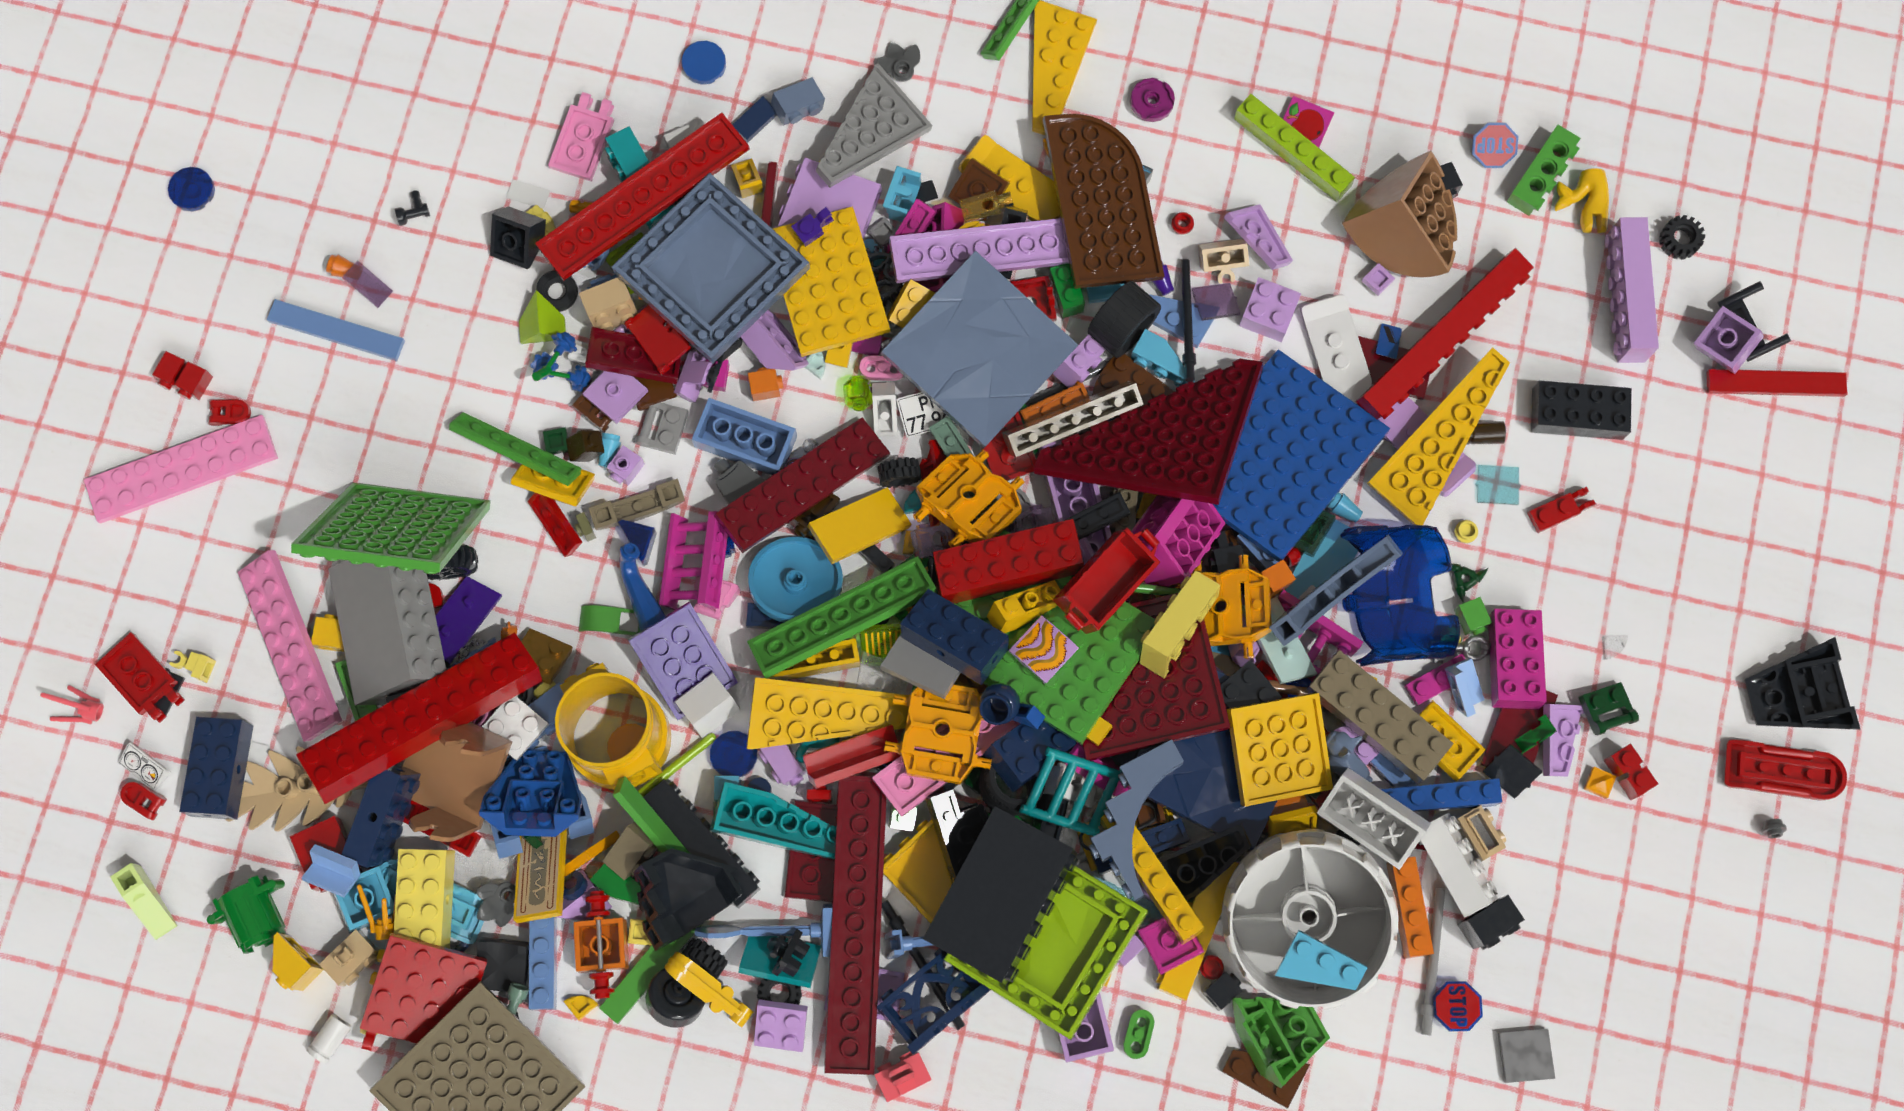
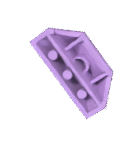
[741,309,809,371]

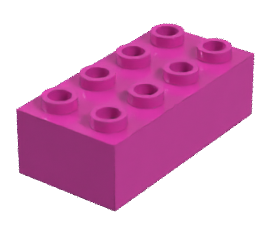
[1488,609,1547,709]

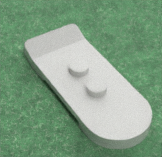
[1301,294,1372,405]

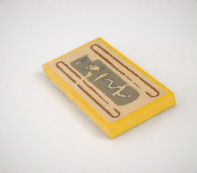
[513,828,567,923]

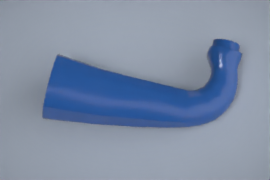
[619,543,666,631]

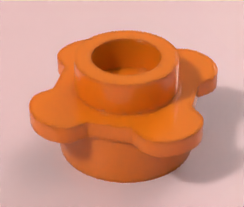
[501,621,517,640]

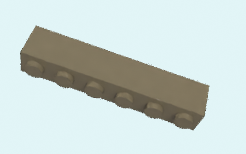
[1002,381,1144,457]

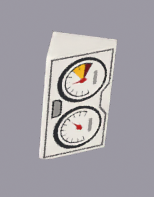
[118,742,171,791]

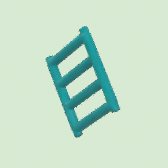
[1019,747,1120,836]

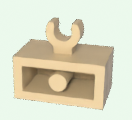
[1198,239,1249,284]
[319,929,379,987]

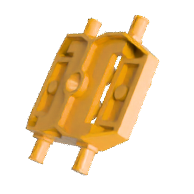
[913,449,1024,548]
[1174,555,1272,659]
[884,685,992,784]

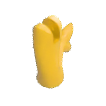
[1555,168,1609,233]

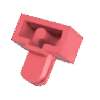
[874,1051,932,1102]

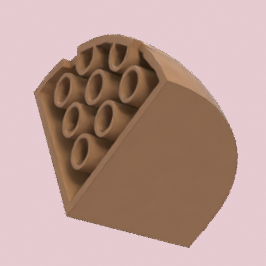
[1342,151,1457,277]

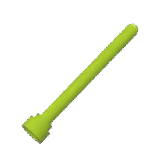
[638,733,716,797]

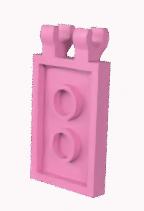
[548,92,614,182]

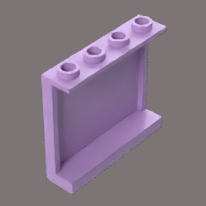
[774,158,882,240]

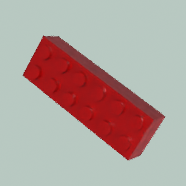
[933,519,1084,604]

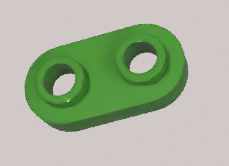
[1123,1010,1155,1059]

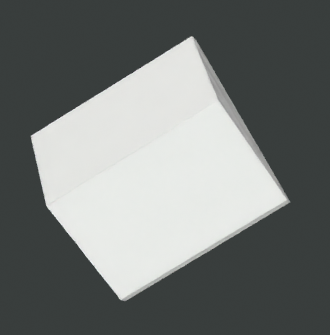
[674,672,740,739]

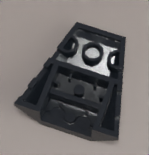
[1744,637,1860,730]

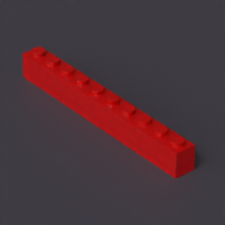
[1355,248,1534,420]

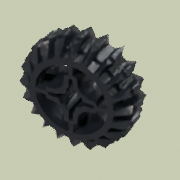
[866,245,905,307]
[427,545,479,581]

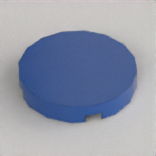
[682,41,726,85]

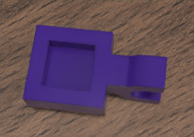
[791,207,834,247]

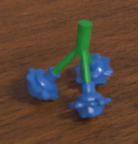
[530,332,590,392]

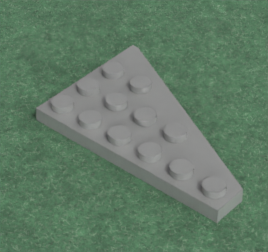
[816,63,933,188]

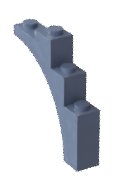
[1269,535,1403,646]
[1089,740,1184,902]

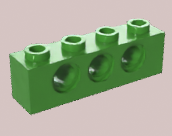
[1507,124,1581,216]

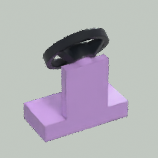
[674,351,722,402]

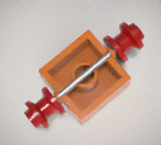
[574,891,629,999]

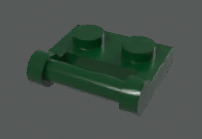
[1578,682,1639,736]

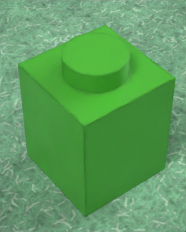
[1454,597,1492,636]

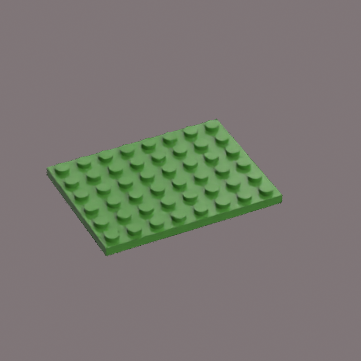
[291,482,491,574]
[955,530,1155,745]

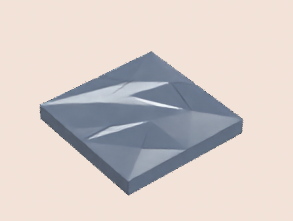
[612,173,810,364]
[881,251,1078,449]

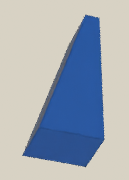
[1013,703,1045,729]

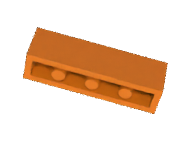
[1386,856,1434,959]

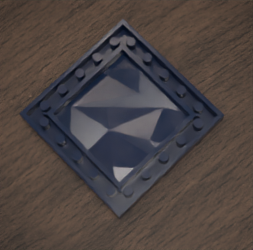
[1120,670,1278,852]

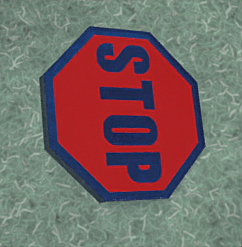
[1432,981,1483,1032]

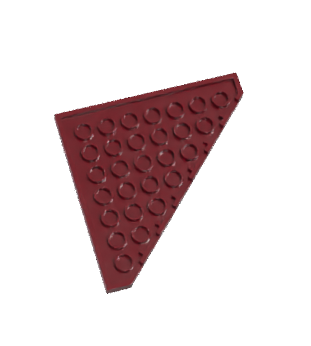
[1034,358,1263,505]

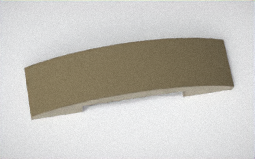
[588,478,685,530]

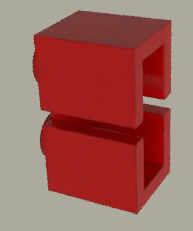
[152,351,213,401]
[1603,744,1658,800]

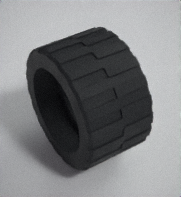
[1087,281,1161,358]

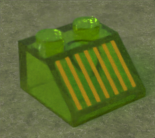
[860,623,901,667]

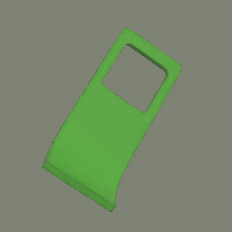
[579,605,641,636]

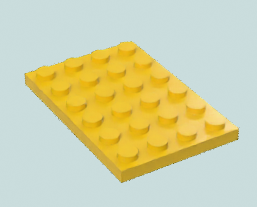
[773,206,891,357]

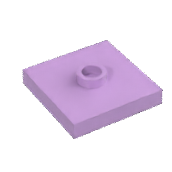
[582,371,648,424]

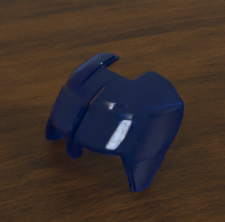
[1340,525,1460,667]

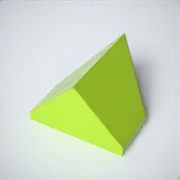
[519,290,566,344]

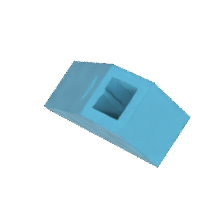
[1131,329,1195,387]

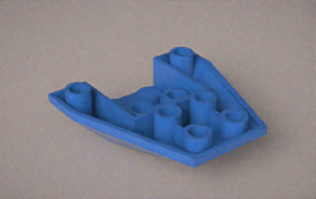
[479,750,582,837]

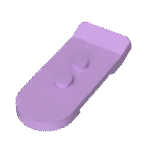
[1378,398,1476,497]

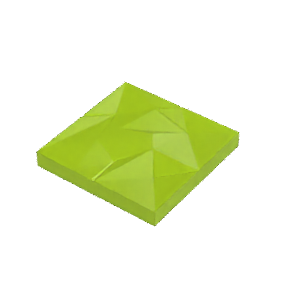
[944,867,1148,1040]

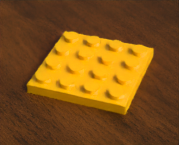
[1227,693,1333,807]

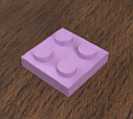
[754,999,808,1052]

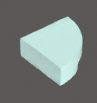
[804,352,826,380]

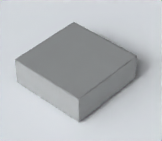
[868,217,897,249]

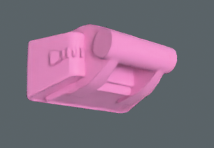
[694,577,741,620]

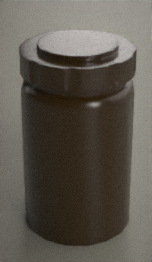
[1466,421,1506,445]

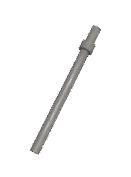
[1421,888,1445,1036]

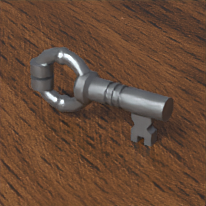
[1429,635,1491,663]

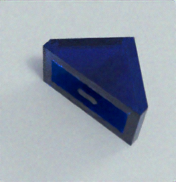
[618,520,657,566]

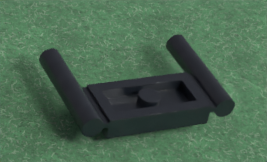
[1717,281,1791,362]

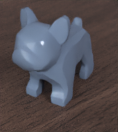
[1326,731,1373,782]

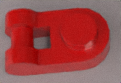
[208,399,251,426]
[120,782,167,821]

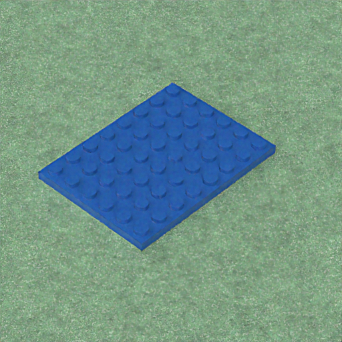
[1213,349,1390,562]

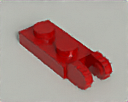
[1527,487,1596,533]

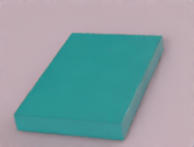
[738,936,821,988]

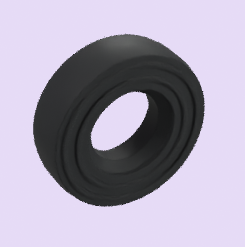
[536,270,578,312]

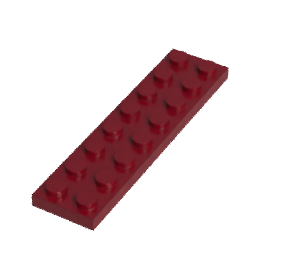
[714,417,890,553]

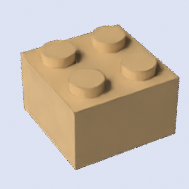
[579,277,638,331]

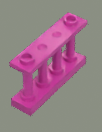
[659,511,728,610]
[1259,590,1363,681]

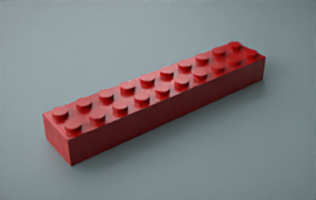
[296,632,542,804]

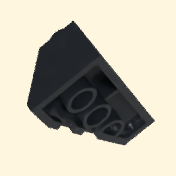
[1158,824,1252,900]

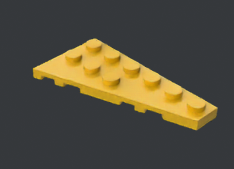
[1032,0,1097,135]

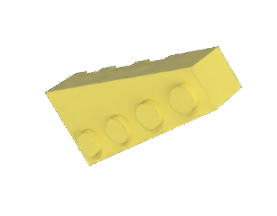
[1140,571,1220,678]

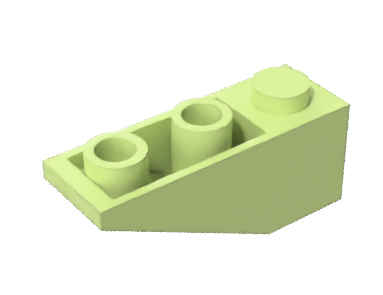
[110,863,178,940]

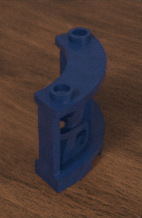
[877,948,991,1054]

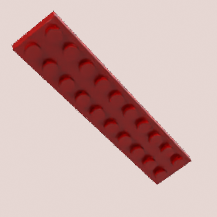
[535,112,750,281]

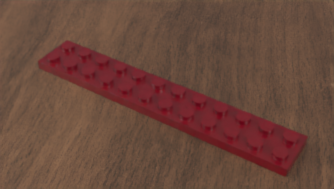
[824,776,887,1075]

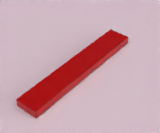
[1706,369,1848,397]

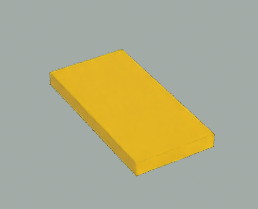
[808,487,912,564]

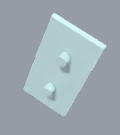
[1242,597,1317,684]

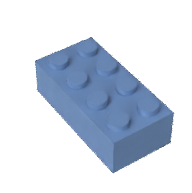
[692,398,797,475]

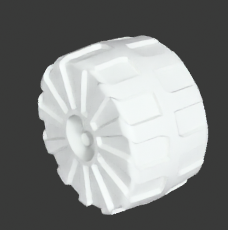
[1222,829,1398,1010]

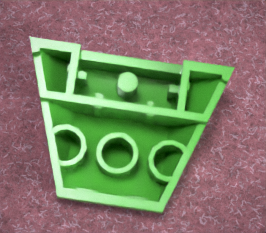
[1232,996,1330,1088]

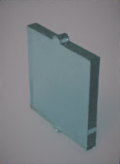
[1475,465,1521,505]

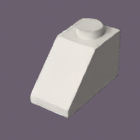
[872,382,898,437]

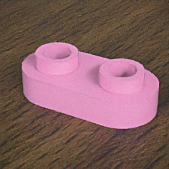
[859,355,904,381]

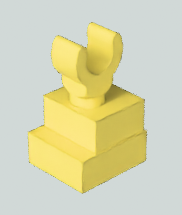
[169,651,216,683]

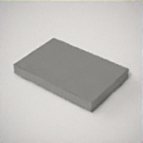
[880,634,960,699]

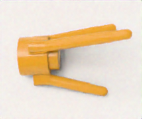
[357,884,396,940]

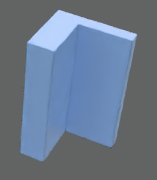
[1445,658,1485,717]
[302,844,361,897]

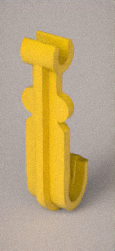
[664,952,754,1028]

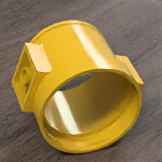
[555,662,671,790]

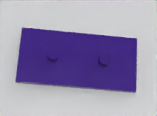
[435,576,502,665]

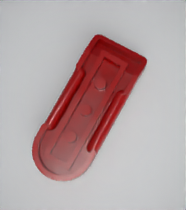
[1724,740,1847,801]

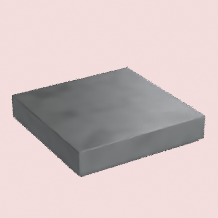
[1498,1029,1555,1083]

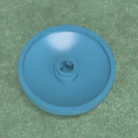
[748,537,843,623]

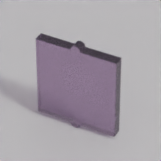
[1192,283,1240,321]

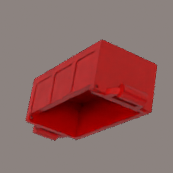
[1052,528,1160,634]

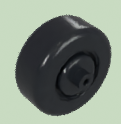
[645,968,705,1028]

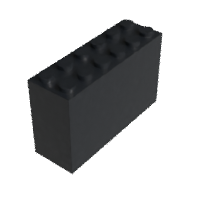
[923,806,1079,986]

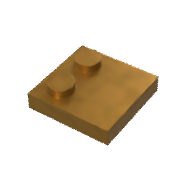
[521,628,573,685]

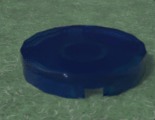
[168,167,215,212]
[710,731,758,777]

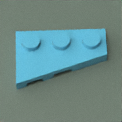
[1275,930,1368,990]

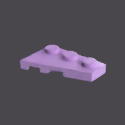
[1543,704,1584,777]

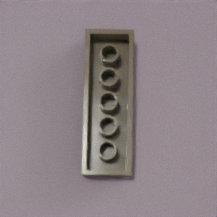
[1304,650,1454,784]

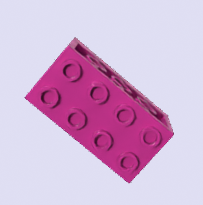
[1131,495,1225,587]

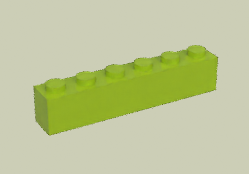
[1234,94,1355,202]

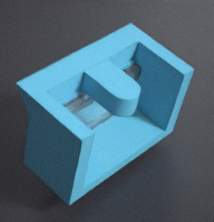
[882,166,921,222]

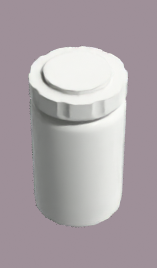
[306,1014,352,1064]

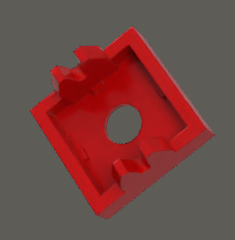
[1011,276,1057,322]

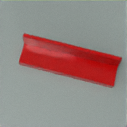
[803,724,901,788]

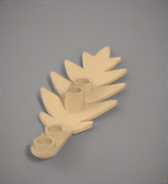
[225,746,369,832]

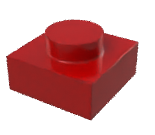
[807,786,832,803]

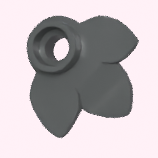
[877,42,920,82]
[476,882,516,927]

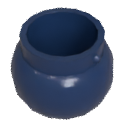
[979,683,1020,726]

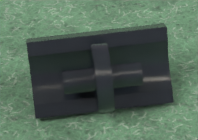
[767,929,810,977]

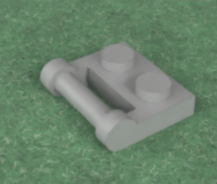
[635,402,689,455]

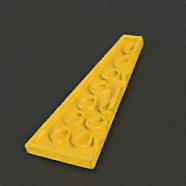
[1367,347,1510,529]
[746,677,940,749]

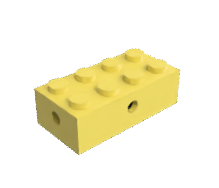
[394,849,455,949]

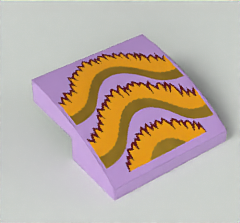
[1008,615,1079,684]

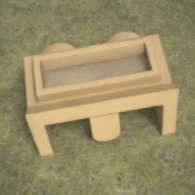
[1457,805,1506,862]

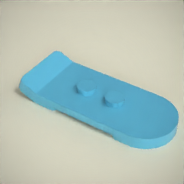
[379,859,484,944]

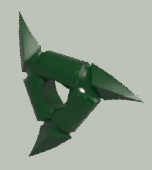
[1442,563,1489,603]

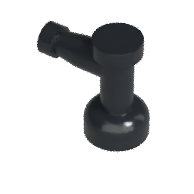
[395,190,430,226]

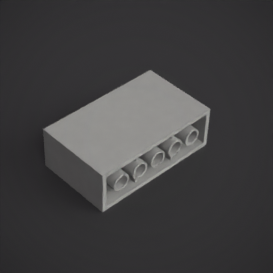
[328,560,446,705]

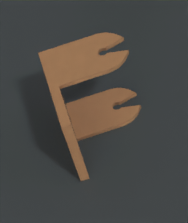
[403,722,513,842]

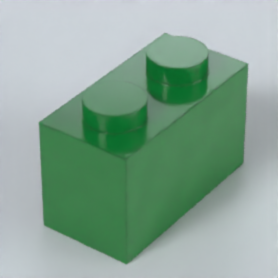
[1049,263,1085,319]

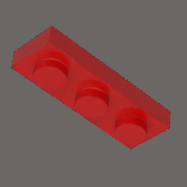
[527,493,583,557]

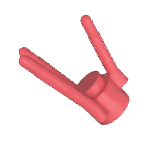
[40,685,104,725]

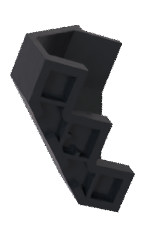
[634,848,743,951]

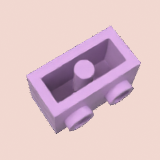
[1053,334,1106,388]

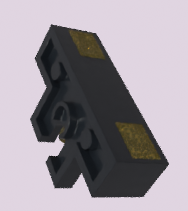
[925,788,988,884]

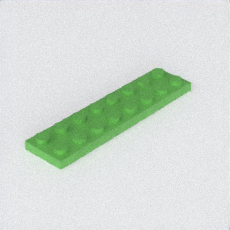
[747,556,938,679]

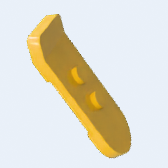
[958,135,1060,221]

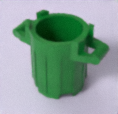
[207,875,286,954]

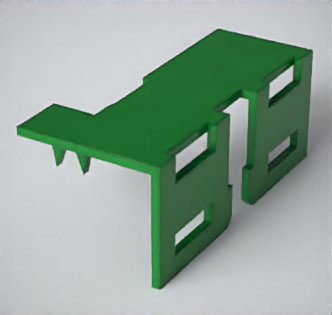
[1515,714,1557,754]

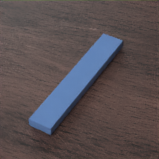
[267,299,405,361]

